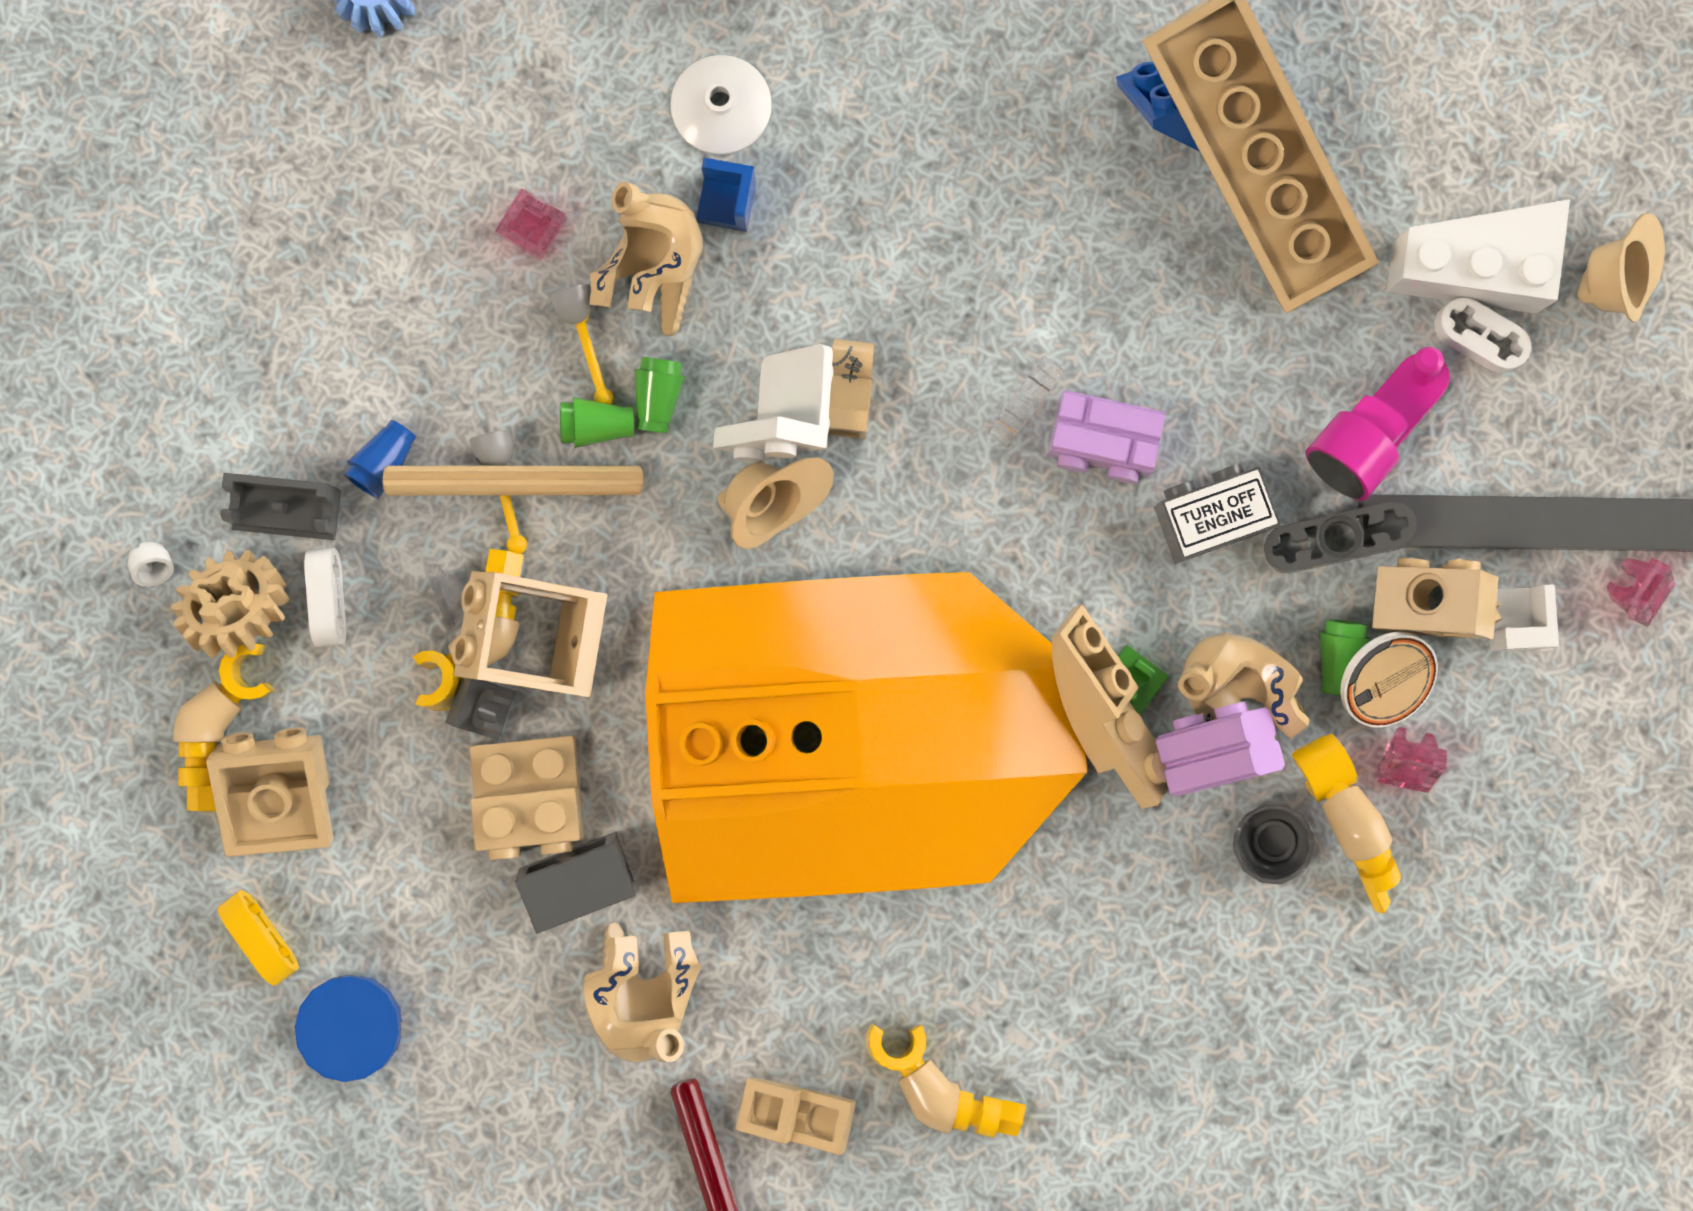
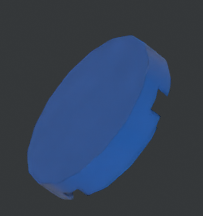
[294,975,402,1082]

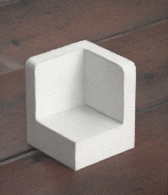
[1490,585,1559,651]

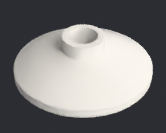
[671,55,771,155]

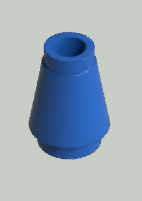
[344,420,416,499]

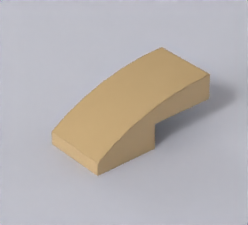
[736,1077,857,1155]

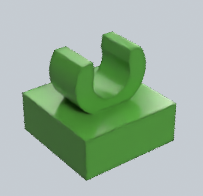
[1118,645,1169,715]

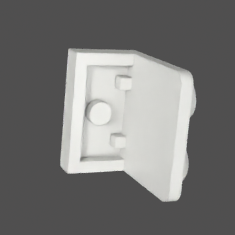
[713,344,833,463]

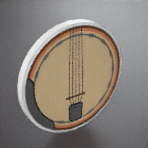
[1340,632,1438,727]

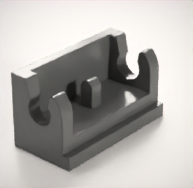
[220,473,341,541]
[515,831,636,934]

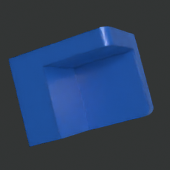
[696,158,756,232]

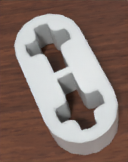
[1434,298,1531,373]
[304,547,347,647]

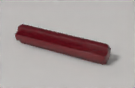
[670,1078,739,1211]

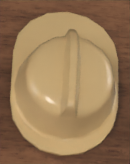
[1577,213,1665,322]
[717,457,834,549]

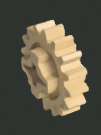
[171,550,289,658]

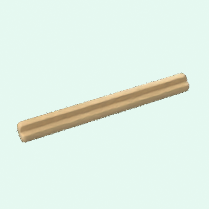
[383,466,643,496]

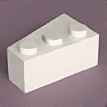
[1386,199,1570,313]

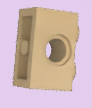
[1372,558,1499,640]

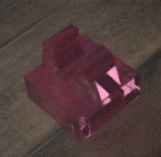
[495,188,567,261]
[1607,558,1675,627]
[1377,727,1447,793]

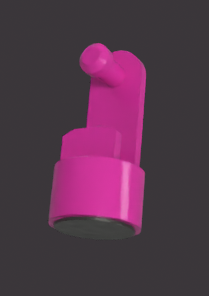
[1305,347,1450,501]

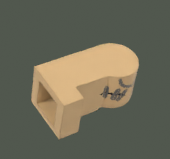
[827,339,875,439]

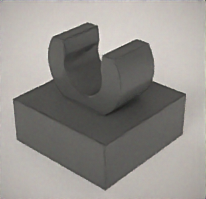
[445,677,516,740]

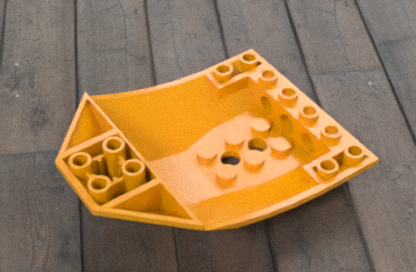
[645,572,1088,903]

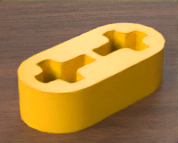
[217,890,299,986]

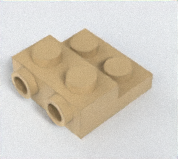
[206,727,334,857]
[469,736,585,860]

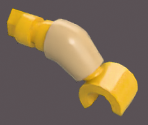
[412,549,524,711]
[173,643,276,811]
[1291,734,1401,914]
[865,1023,1026,1138]

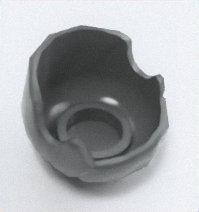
[1233,804,1314,885]

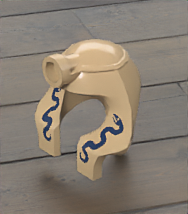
[589,182,703,336]
[1178,632,1310,739]
[583,922,702,1063]

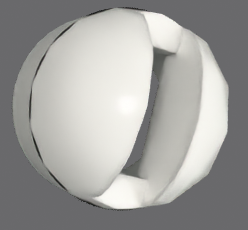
[128,541,174,587]

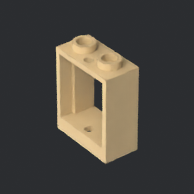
[452,571,607,697]

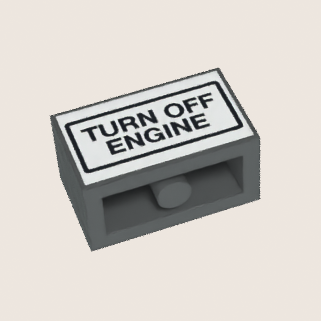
[1154,463,1281,564]

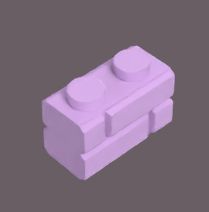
[1047,390,1166,484]
[1156,701,1285,797]

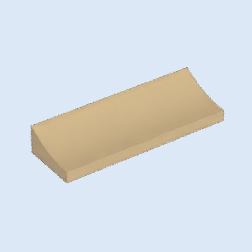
[1141,0,1379,314]

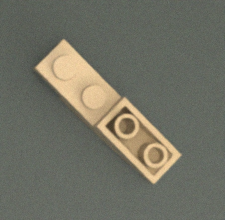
[1052,604,1168,809]

